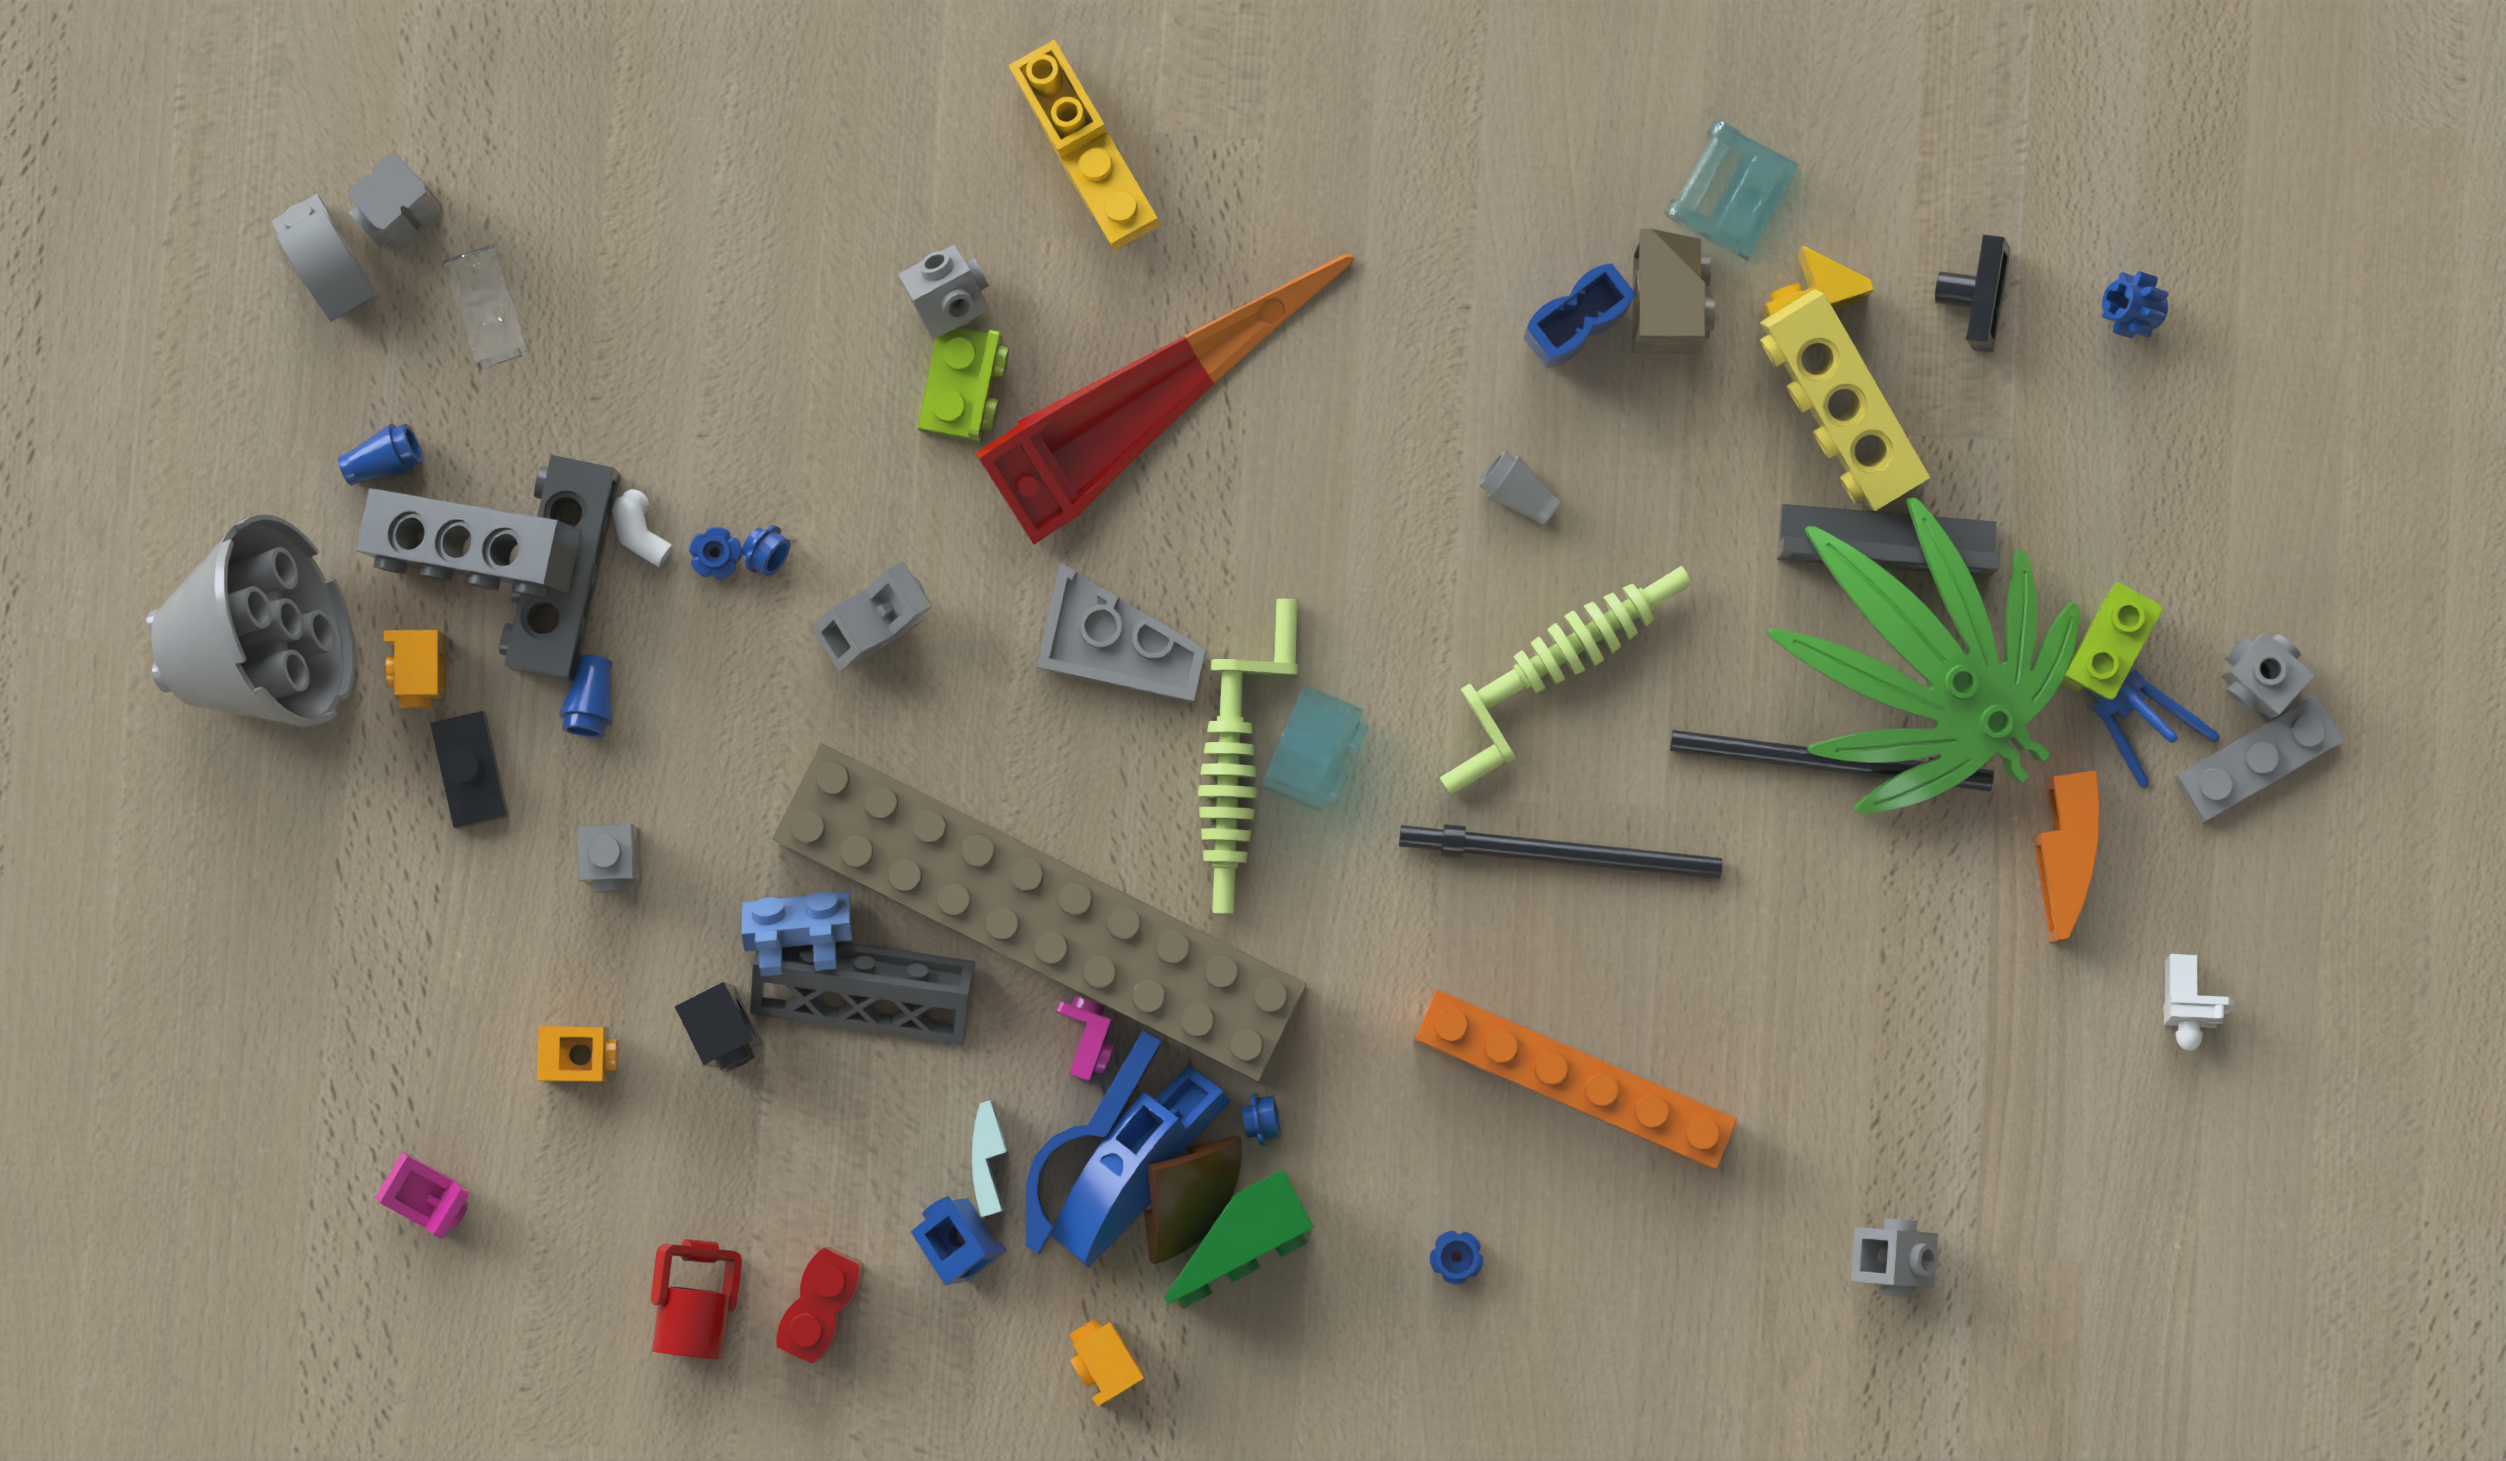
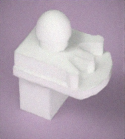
[2163,954,2234,1051]

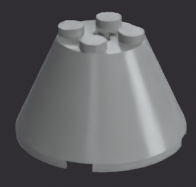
[147,514,355,727]

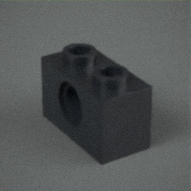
[674,982,763,1072]

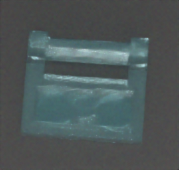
[1664,120,1799,260]

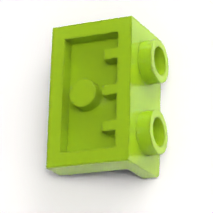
[917,327,1010,443]
[2061,581,2163,700]

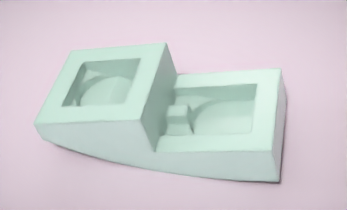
[972,1100,1009,1217]

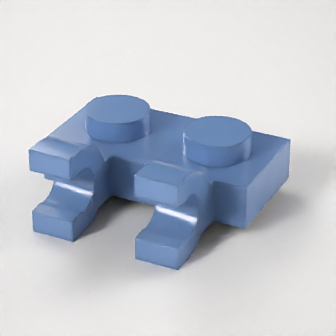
[741,891,852,977]

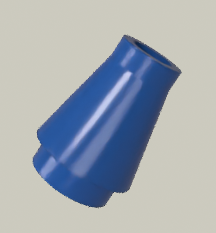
[338,424,423,486]
[559,655,612,738]

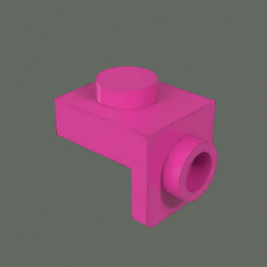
[1057,996,1115,1082]
[375,1152,469,1239]

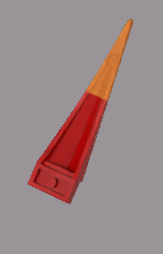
[975,254,1354,545]

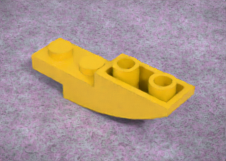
[1008,40,1160,251]

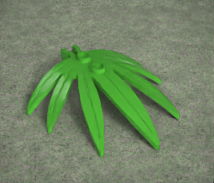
[1767,498,2079,814]

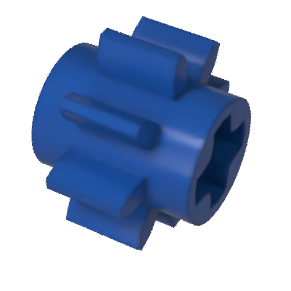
[2102,271,2169,339]

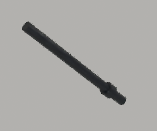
[1670,730,1994,792]
[1399,824,1722,879]

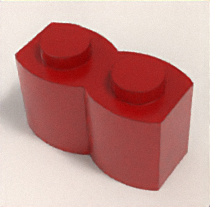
[776,1247,864,1364]

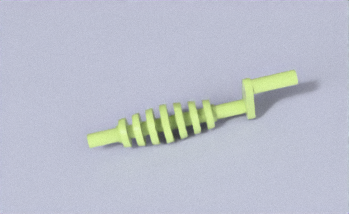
[1440,566,1693,796]
[1198,599,1298,914]

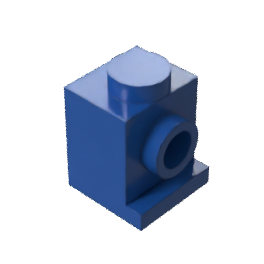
[910,1196,1007,1286]

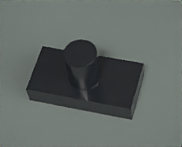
[1935,234,2011,352]
[430,711,509,829]

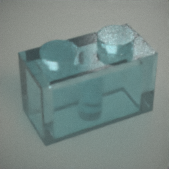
[1262,684,1369,812]

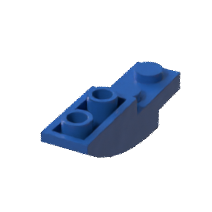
[1051,1065,1231,1268]

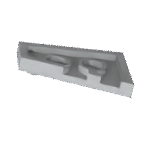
[1037,562,1206,703]

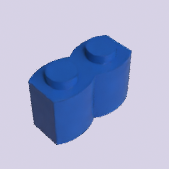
[1524,263,1635,368]

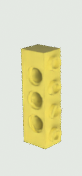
[1759,289,1930,511]

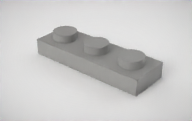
[2174,695,2344,823]

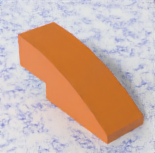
[2033,770,2100,943]

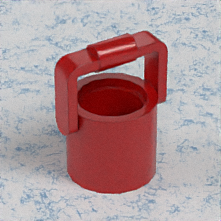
[651,1239,742,1359]

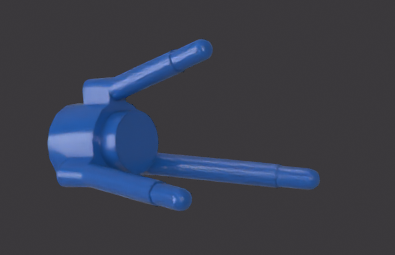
[2090,669,2220,788]

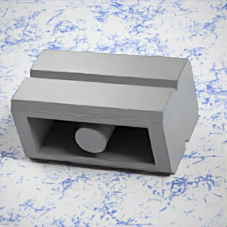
[348,153,443,249]

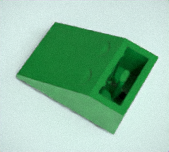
[1164,1169,1314,1309]

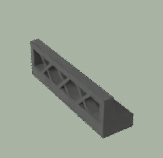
[1777,504,2000,577]
[750,942,975,1045]

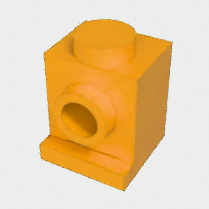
[384,630,446,709]
[537,1026,619,1082]
[1068,1318,1145,1407]

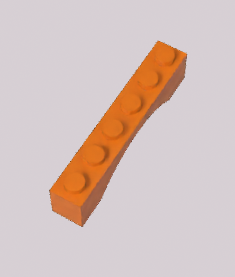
[1413,989,1737,1169]

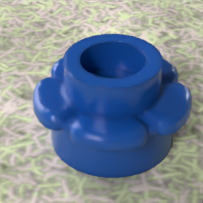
[742,525,791,576]
[689,526,742,579]
[1242,1093,1281,1146]
[1430,1231,1483,1284]

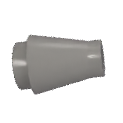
[1478,451,1561,526]

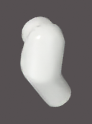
[612,489,673,568]

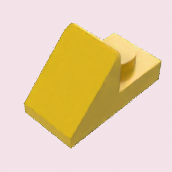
[1761,247,1874,320]

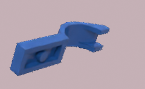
[1026,1030,1163,1253]

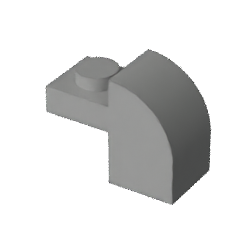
[272,194,377,322]
[811,561,932,672]

